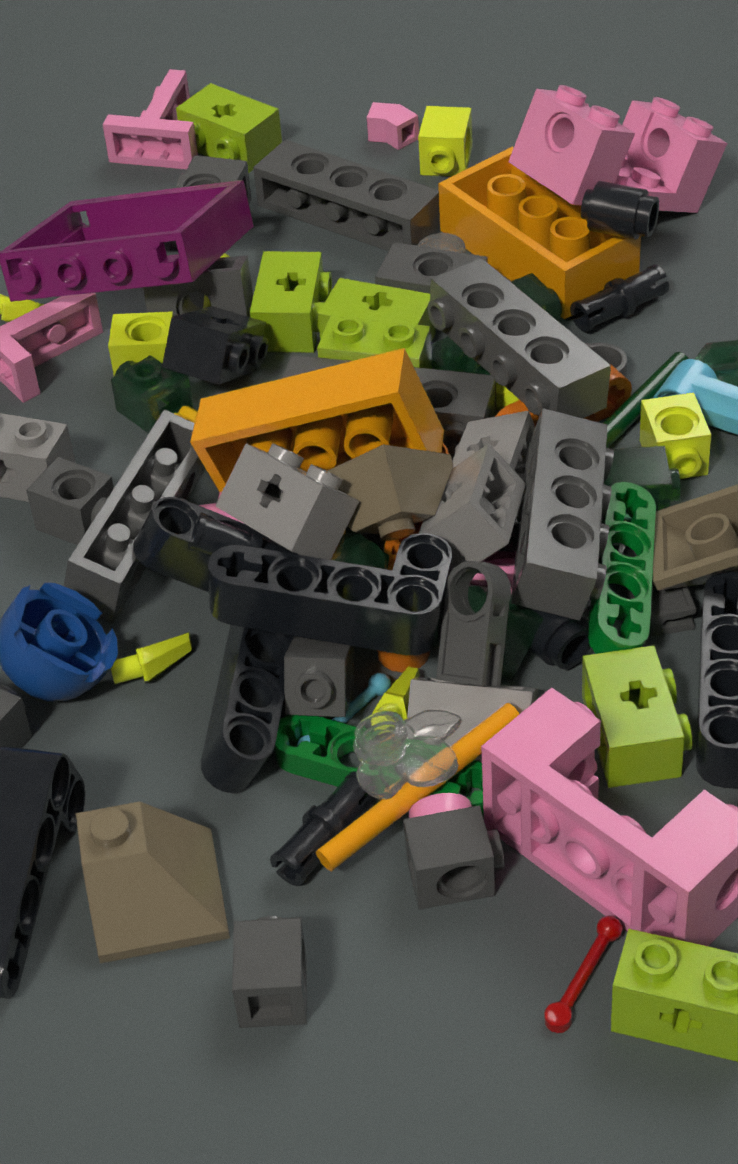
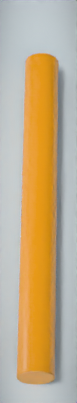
[316,703,519,872]

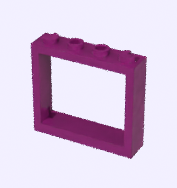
[0,180,254,302]

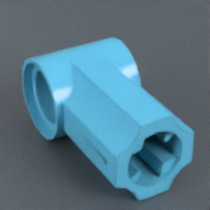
[654,359,738,435]

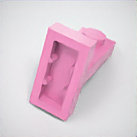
[102,69,198,170]
[0,293,103,403]

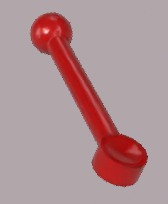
[544,915,623,1033]

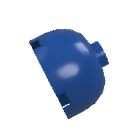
[0,583,118,701]

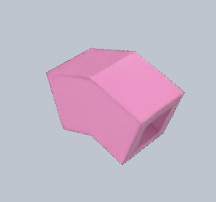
[367,102,419,150]

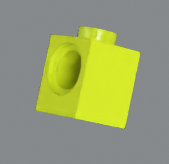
[418,106,472,177]
[108,311,177,385]
[639,392,711,483]

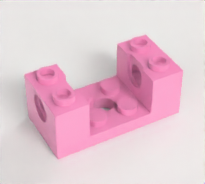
[508,85,727,213]
[481,687,738,946]

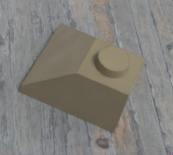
[328,444,453,541]
[653,484,738,590]
[76,801,230,964]

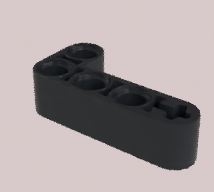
[208,533,452,655]
[696,571,738,789]
[0,746,86,999]

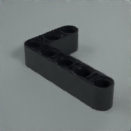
[133,497,294,793]

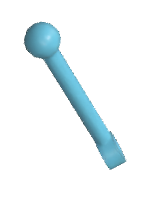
[297,673,391,747]

